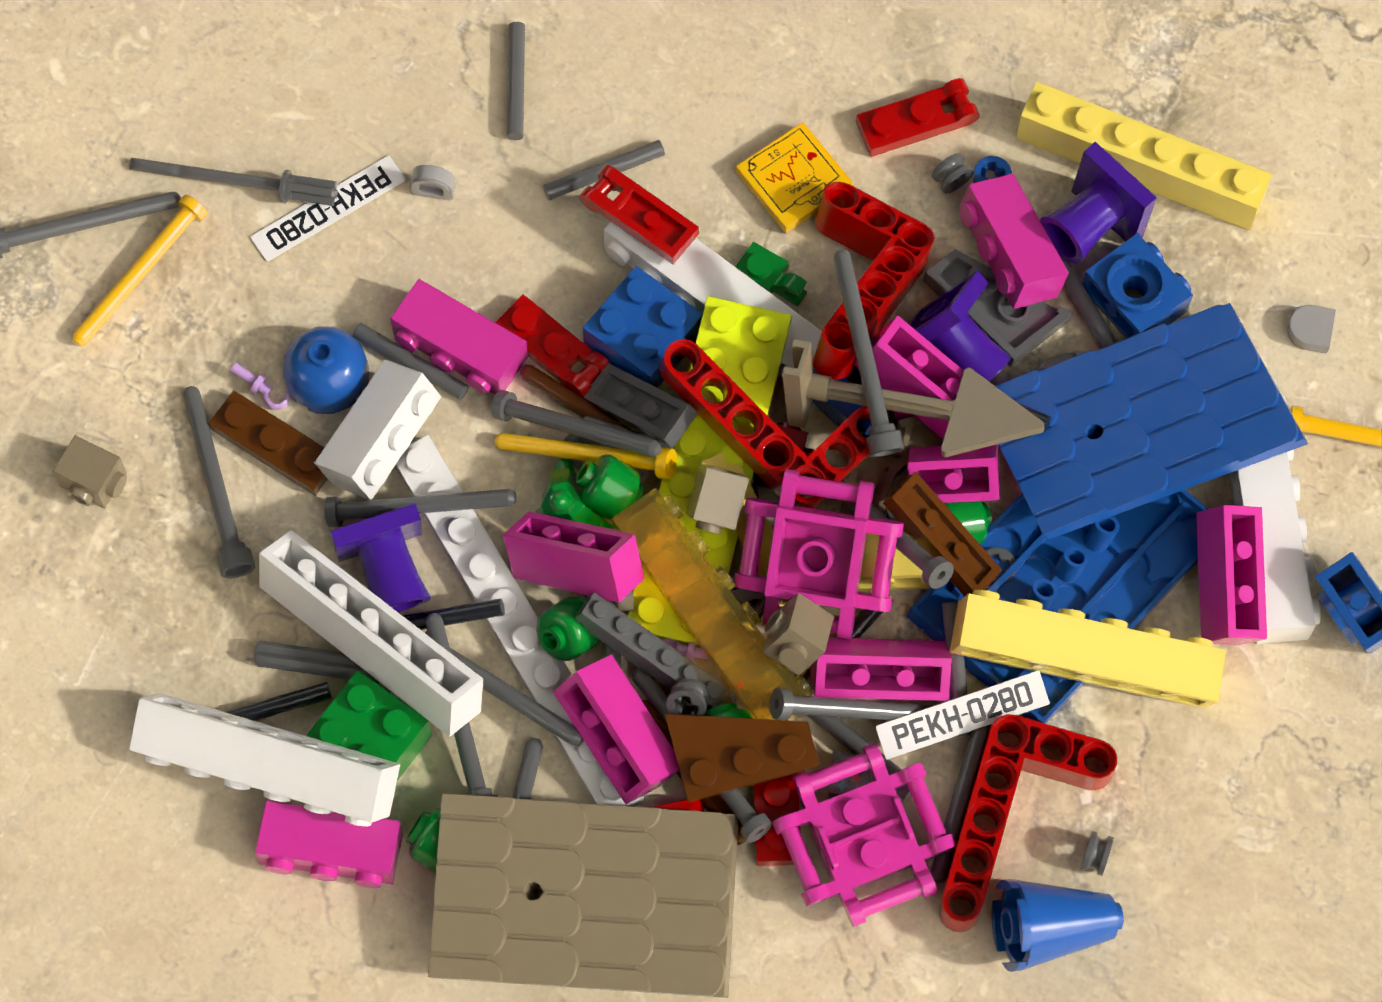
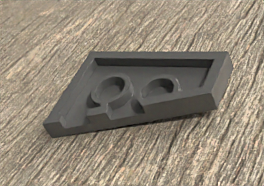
[922,249,1073,367]

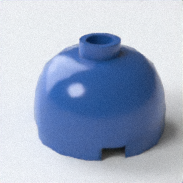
[283,326,369,414]

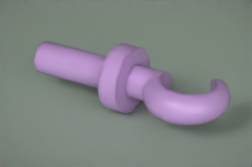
[230,362,290,410]
[661,639,724,662]

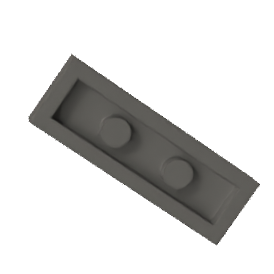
[583,363,698,448]

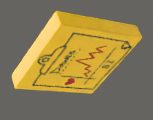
[736,122,853,234]

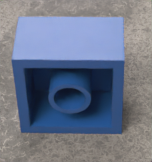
[582,266,703,388]

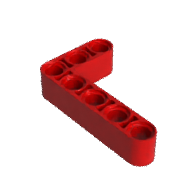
[813,182,935,380]
[660,339,871,508]
[939,714,1118,932]

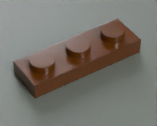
[208,390,328,496]
[883,471,1002,597]

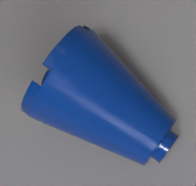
[991,879,1124,972]

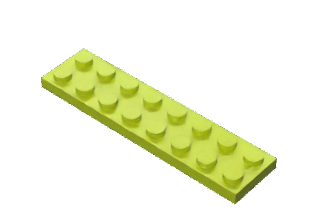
[628,296,792,649]

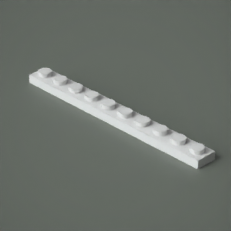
[395,435,645,807]

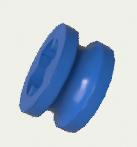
[973,156,1012,183]

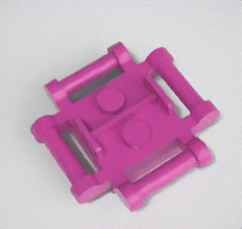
[733,469,904,640]
[772,743,957,927]

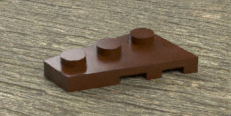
[665,714,820,803]

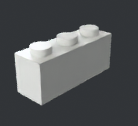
[314,360,441,500]

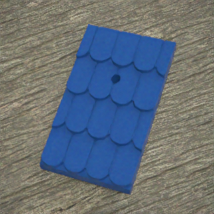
[996,303,1309,540]
[906,490,1208,724]

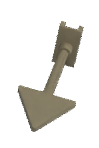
[782,339,1044,457]

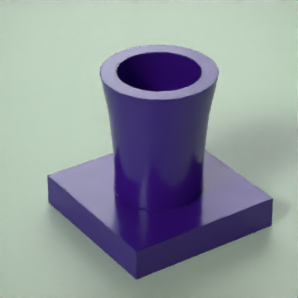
[1040,141,1157,264]
[908,270,1011,381]
[331,503,431,613]

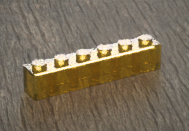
[612,488,814,721]

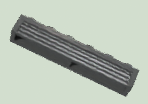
[574,592,729,711]

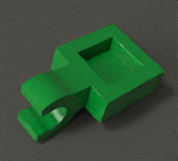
[735,241,807,306]

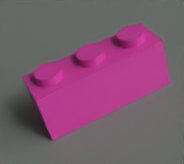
[959,174,1069,309]
[390,279,528,395]
[854,315,964,440]
[1196,505,1267,645]
[503,511,645,603]
[810,638,952,701]
[553,654,680,804]
[255,801,403,888]

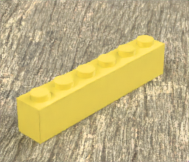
[1016,81,1272,231]
[949,590,1226,709]

